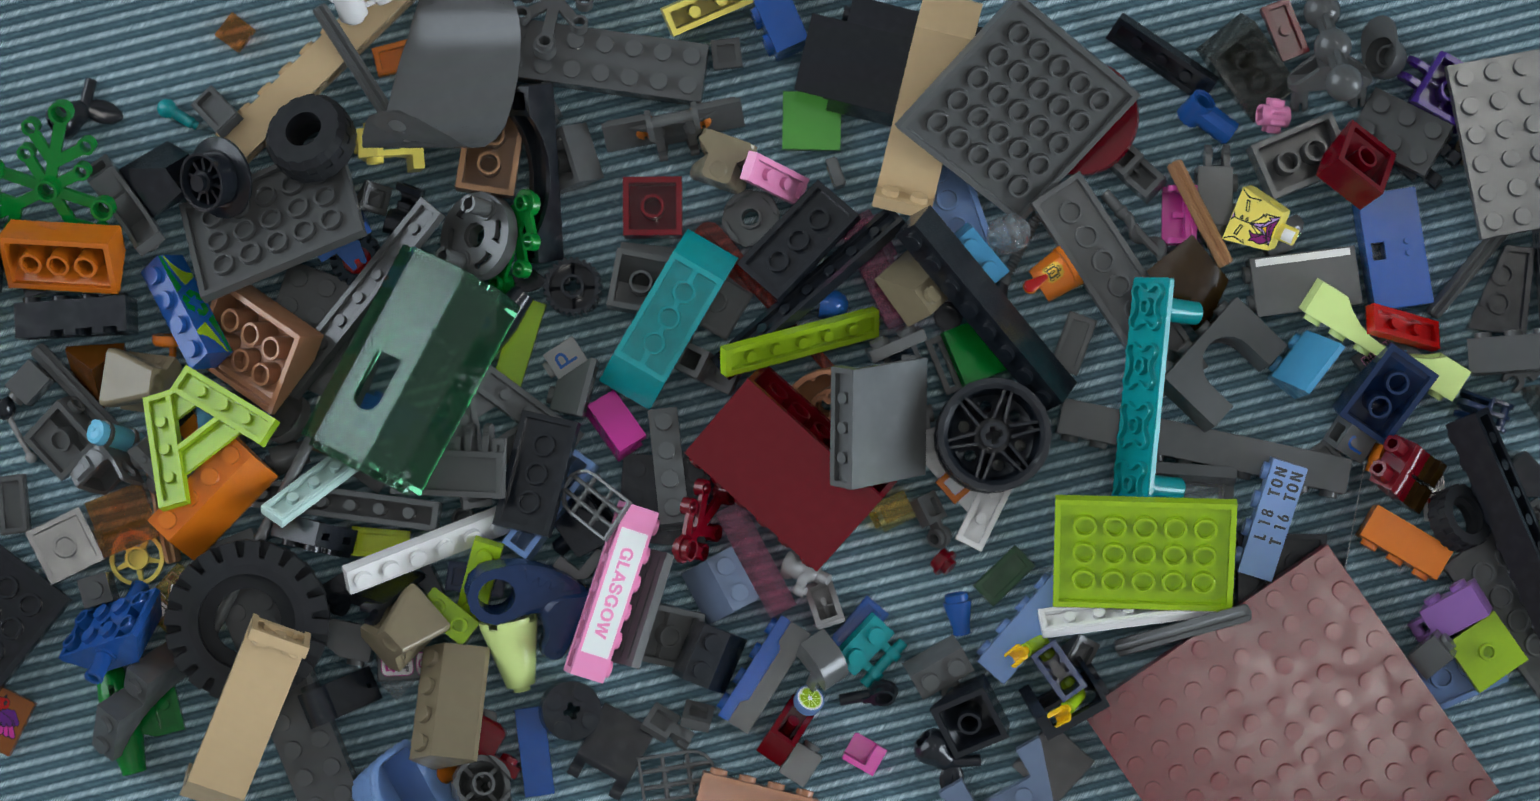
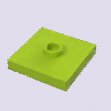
[1452,611,1529,693]

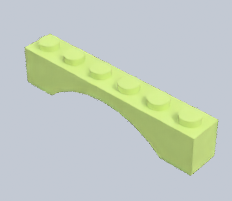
[1299,278,1471,402]

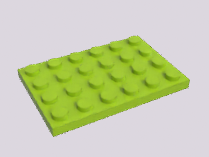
[1053,495,1238,611]

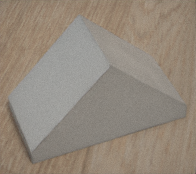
[806,579,845,630]

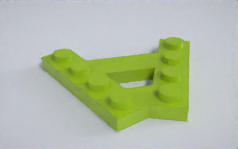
[142,365,281,512]

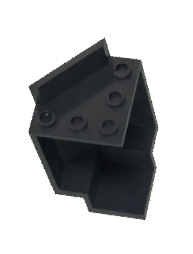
[794,0,983,126]

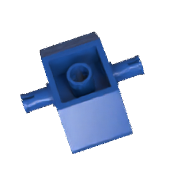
[58,580,162,684]

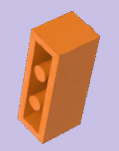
[1355,504,1454,582]

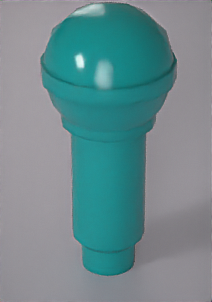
[157,98,199,130]

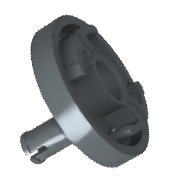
[435,192,518,281]

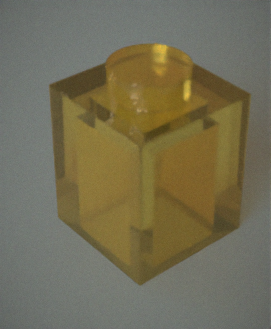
[869,490,916,532]

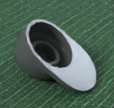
[1361,15,1407,80]

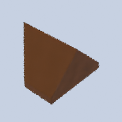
[65,343,127,408]

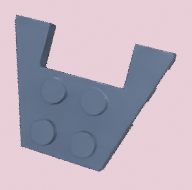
[939,735,1053,801]

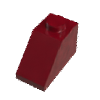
[756,694,814,767]

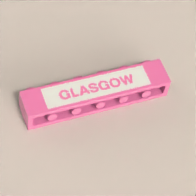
[563,500,660,684]

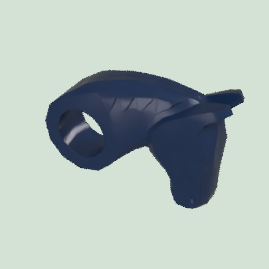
[464,558,590,660]

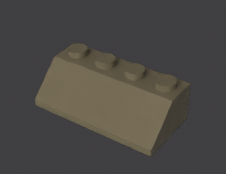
[409,642,491,770]

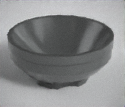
[270,395,311,444]

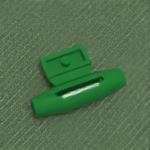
[97,667,186,776]

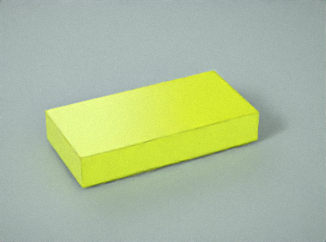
[351,526,411,557]

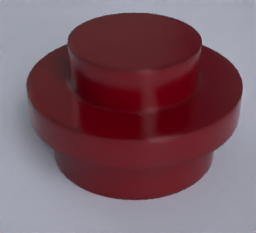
[930,548,957,575]

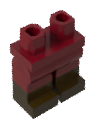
[1369,434,1447,515]

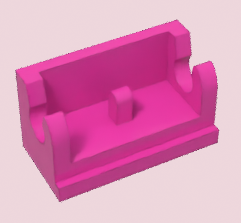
[1161,185,1198,246]
[586,389,647,462]

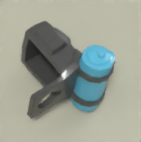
[70,419,145,495]

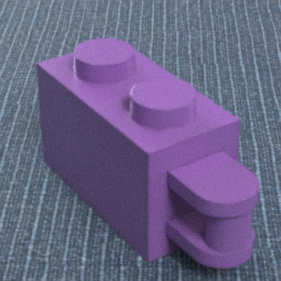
[1407,578,1493,642]

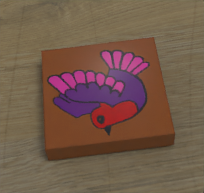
[0,687,37,756]

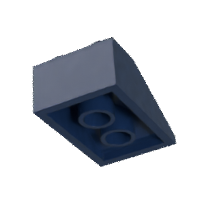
[1332,342,1439,446]

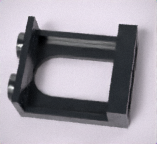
[1018,656,1110,741]

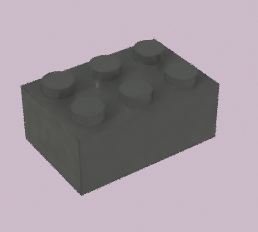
[1246,111,1341,200]

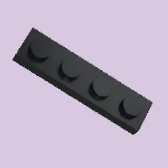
[1106,13,1219,96]

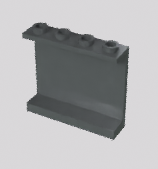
[830,354,928,490]

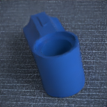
[1177,89,1239,144]

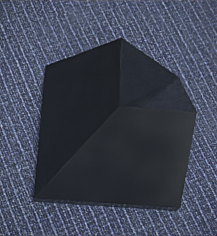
[119,141,189,218]

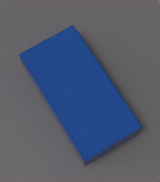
[831,595,889,647]

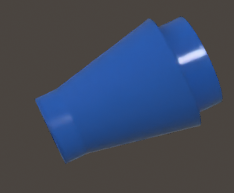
[943,591,972,636]

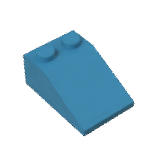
[1267,330,1346,399]

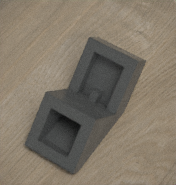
[552,548,602,579]

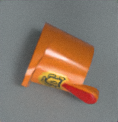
[1023,246,1084,302]

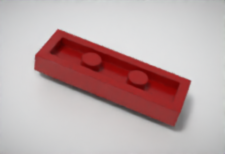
[1365,303,1441,352]

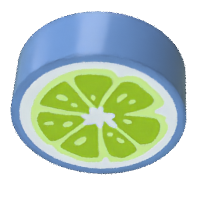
[793,685,824,716]

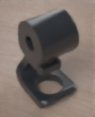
[382,181,425,235]

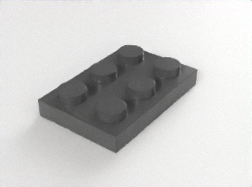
[1355,87,1454,179]

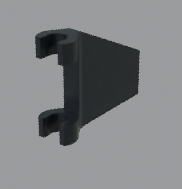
[327,570,426,626]

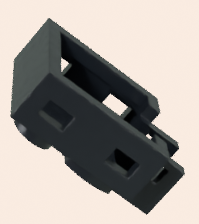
[271,517,358,559]

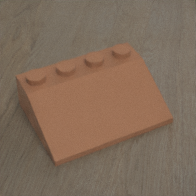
[207,285,324,415]

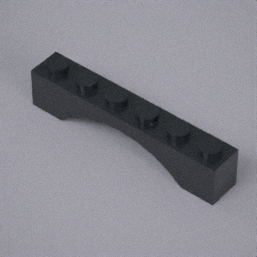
[509,83,564,264]

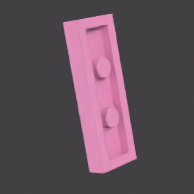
[739,151,809,205]

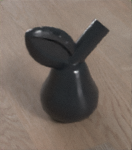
[45,78,123,140]
[914,728,981,789]

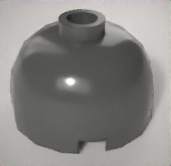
[450,755,511,801]

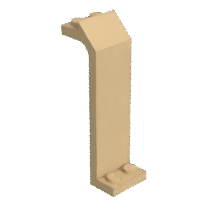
[872,0,983,216]
[179,613,311,801]

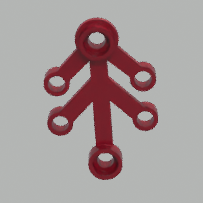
[672,478,735,564]

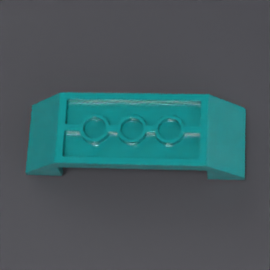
[599,229,739,410]

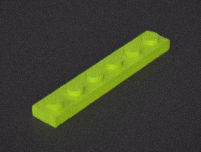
[720,306,879,377]

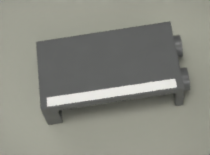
[1242,245,1363,318]

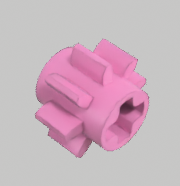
[1255,97,1292,134]

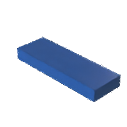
[514,706,555,798]

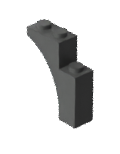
[92,642,187,762]

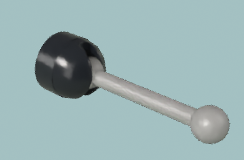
[0,396,37,464]

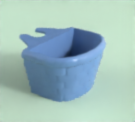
[352,739,455,801]

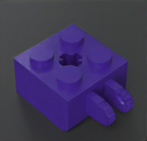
[1397,51,1464,134]

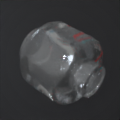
[987,213,1031,255]

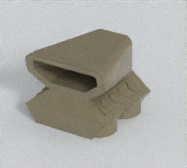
[690,128,758,194]
[99,348,182,412]
[360,584,450,672]

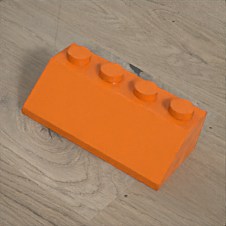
[0,219,126,294]
[147,437,279,561]

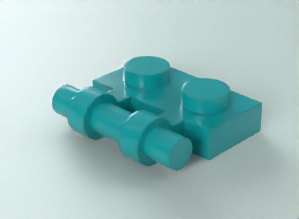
[839,612,908,688]

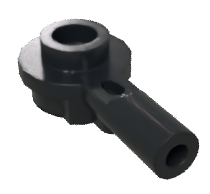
[839,679,898,706]

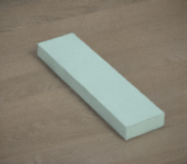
[261,444,366,528]

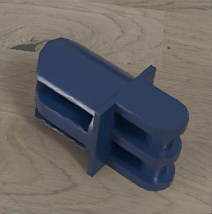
[1452,388,1514,434]

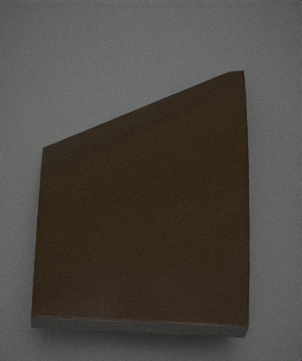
[1146,234,1229,331]

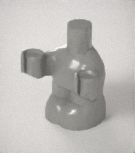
[780,550,832,598]

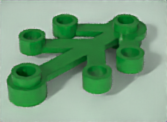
[481,189,541,297]

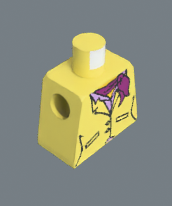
[1222,185,1299,251]

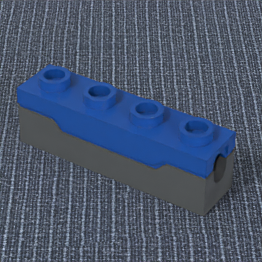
[716,615,811,734]

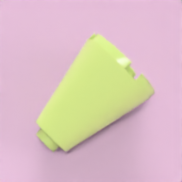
[479,613,538,693]

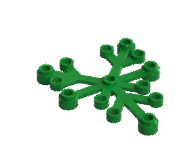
[0,99,117,228]

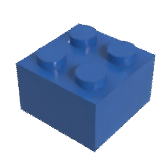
[750,0,807,62]

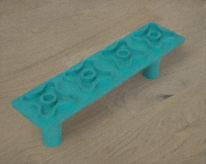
[1111,277,1203,498]

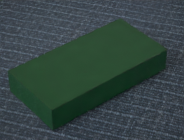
[972,545,1035,607]

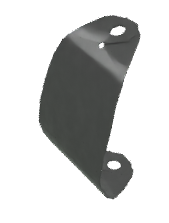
[362,0,521,148]

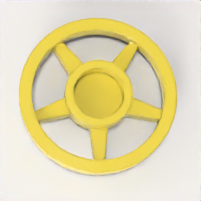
[109,531,165,585]

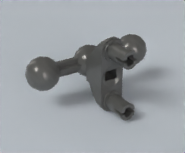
[1287,0,1373,112]

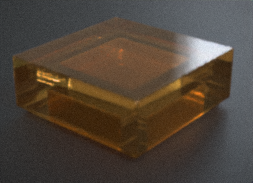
[214,12,256,54]

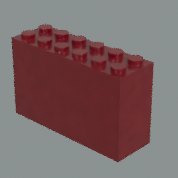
[684,366,898,571]

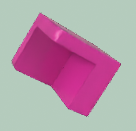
[841,732,887,776]

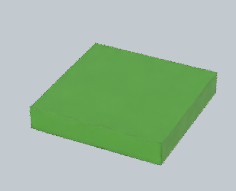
[782,91,841,151]

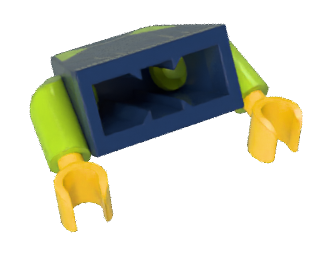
[1004,635,1088,728]

